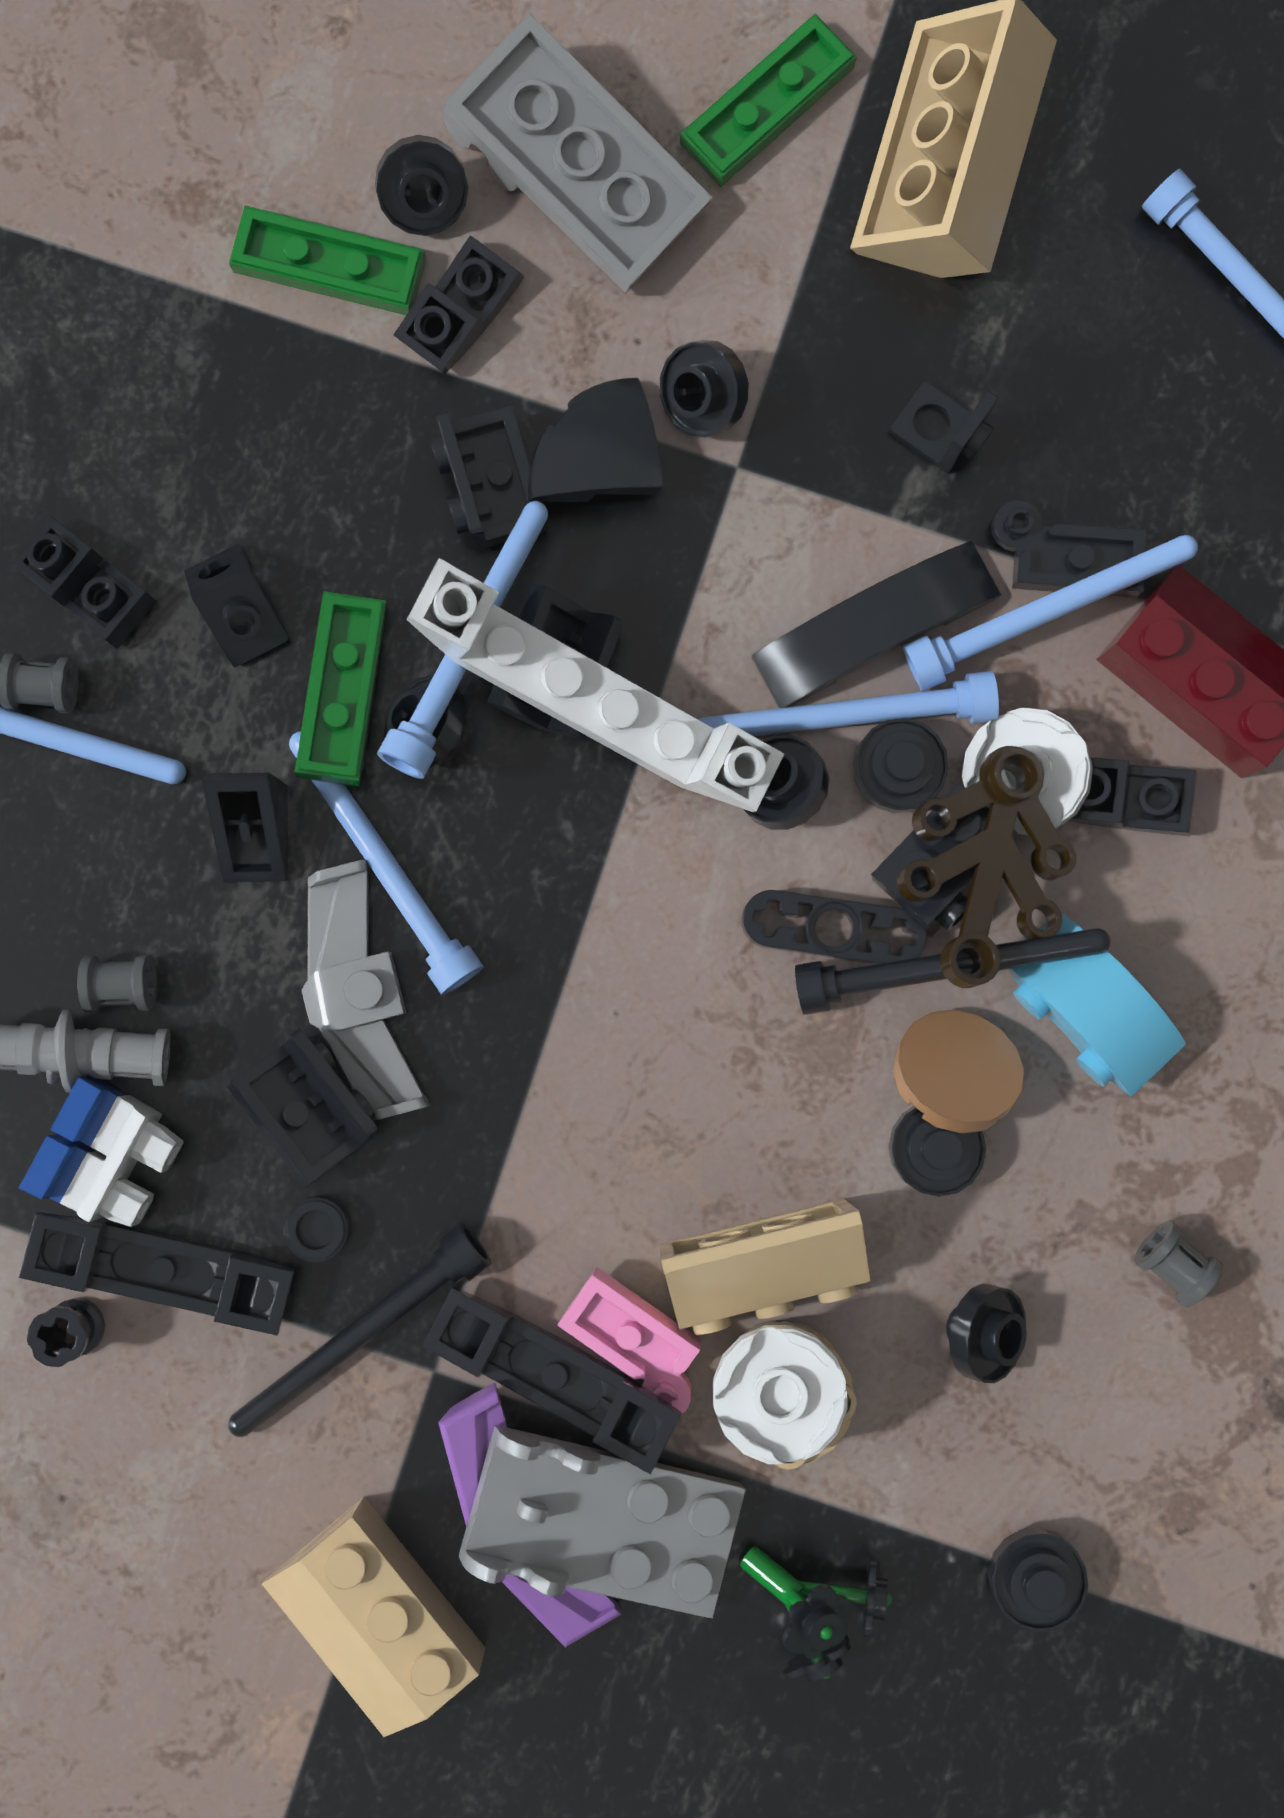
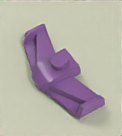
[438,1383,622,1647]

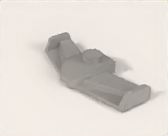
[301,860,430,1121]

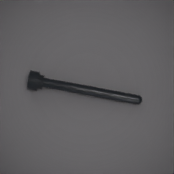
[795,928,1111,1015]
[228,1223,492,1437]

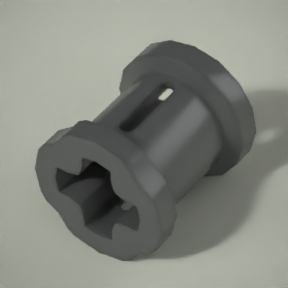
[0,652,79,714]
[77,954,157,1013]
[1134,1220,1224,1308]

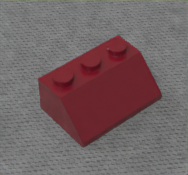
[1096,565,1284,778]

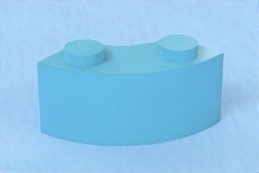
[1008,913,1186,1097]

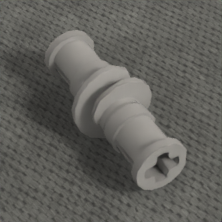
[0,1009,170,1093]

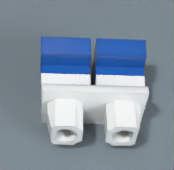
[18,1076,183,1227]

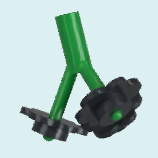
[740,1546,892,1682]

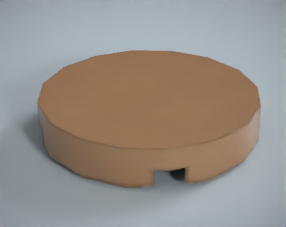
[893,1010,1024,1133]

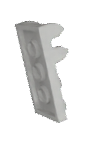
[443,13,713,294]
[459,1425,746,1618]

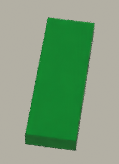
[680,13,857,187]
[229,205,426,315]
[295,591,387,787]

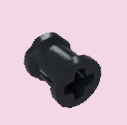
[27,1298,105,1367]

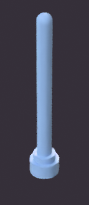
[1142,168,1284,338]
[377,501,548,779]
[902,535,1198,692]
[698,671,999,736]
[0,707,186,784]
[289,731,484,995]

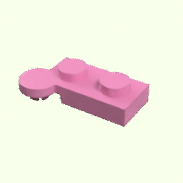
[557,1267,703,1415]

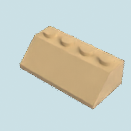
[850,0,1057,278]

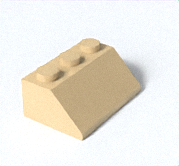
[659,1198,870,1335]
[262,1497,486,1737]

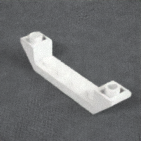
[406,558,784,812]

